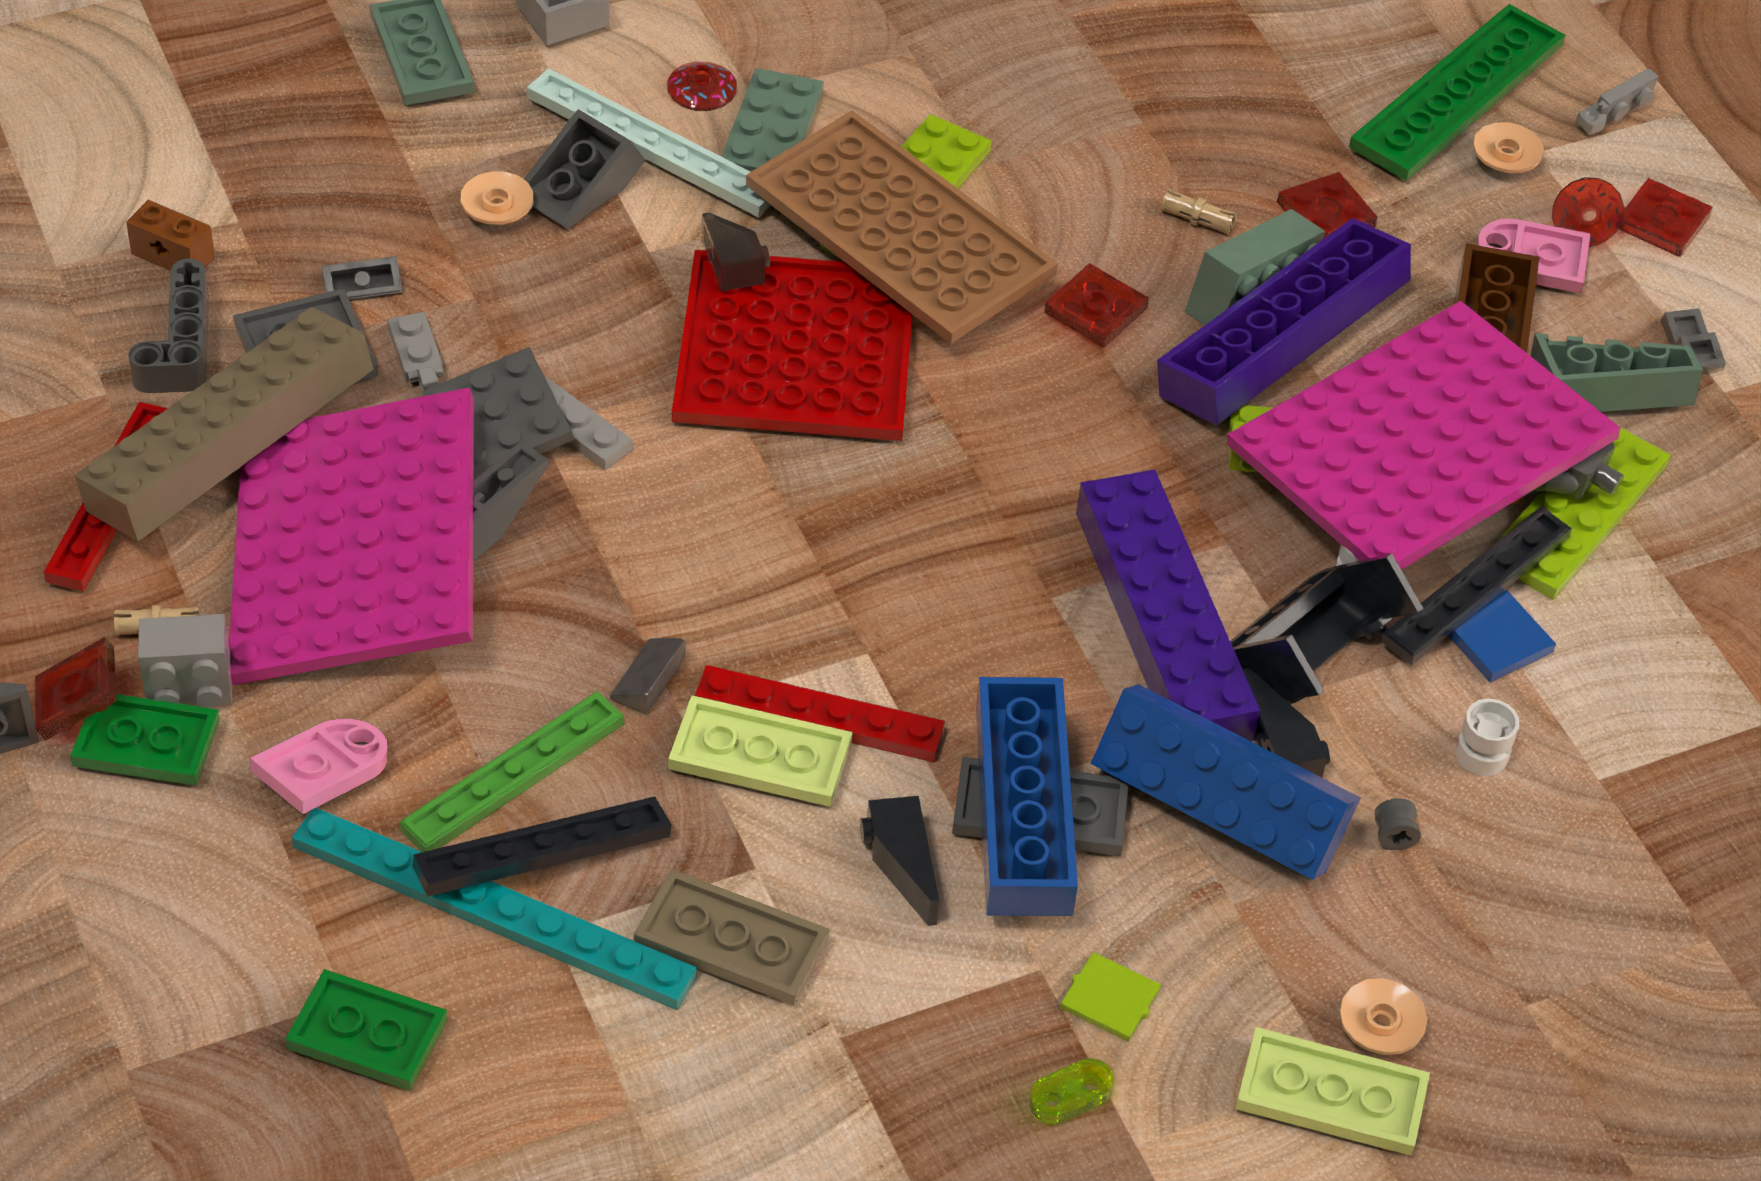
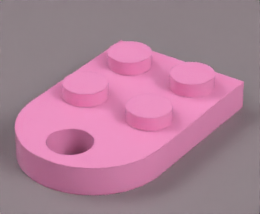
[1477,219,1590,293]
[250,719,387,814]

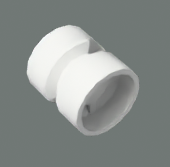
[1456,698,1519,776]

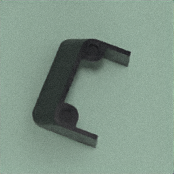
[1230,553,1423,704]

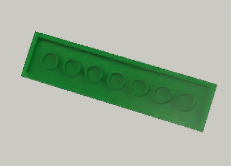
[1349,4,1566,181]

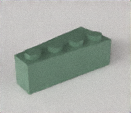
[1185,209,1325,326]
[1530,333,1703,412]

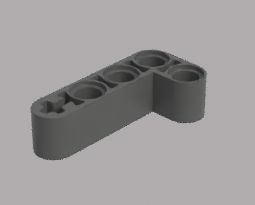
[128,258,209,393]

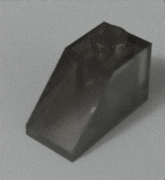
[701,212,770,291]

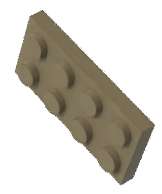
[634,869,830,1005]

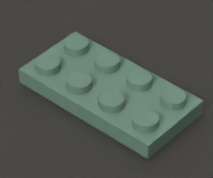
[370,0,474,106]
[721,68,824,172]

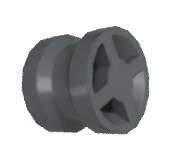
[1374,798,1421,850]

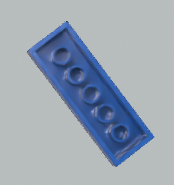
[976,677,1078,916]
[1090,684,1361,880]

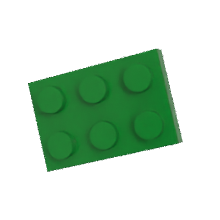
[70,691,220,786]
[285,969,448,1091]

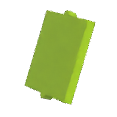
[1060,952,1161,1042]

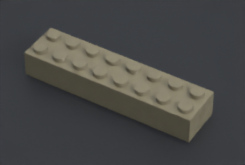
[74,307,374,541]

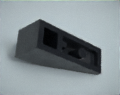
[1242,668,1330,778]
[860,796,939,926]

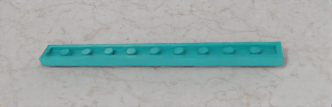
[292,808,697,1010]

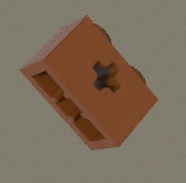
[126,200,215,271]

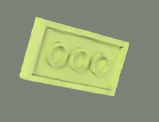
[668,695,852,807]
[1235,1027,1430,1156]

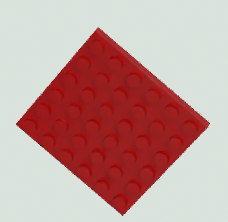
[671,249,913,441]

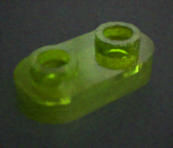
[1029,1058,1114,1124]

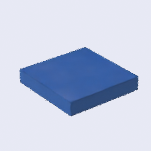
[1449,590,1556,683]

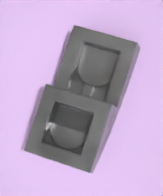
[1661,308,1726,370]

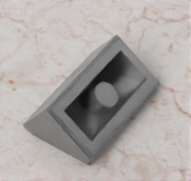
[321,256,403,301]
[610,638,686,714]

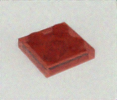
[1277,172,1378,240]
[1615,178,1713,257]
[1044,263,1149,348]
[35,637,116,740]

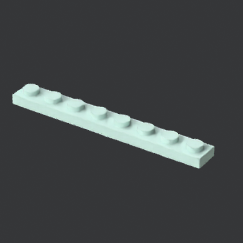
[527,68,771,218]

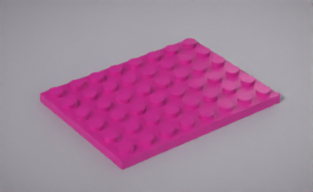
[1227,301,1620,570]
[229,387,474,685]

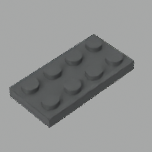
[952,757,1128,856]

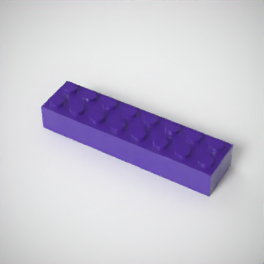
[1157,218,1411,425]
[1076,470,1260,741]

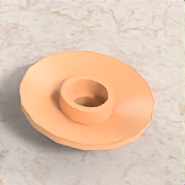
[1473,122,1544,173]
[460,171,533,225]
[1339,978,1428,1055]

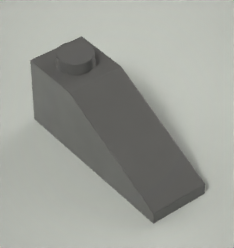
[473,441,549,562]

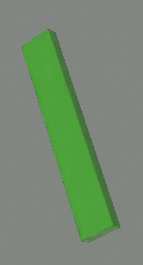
[399,691,624,852]

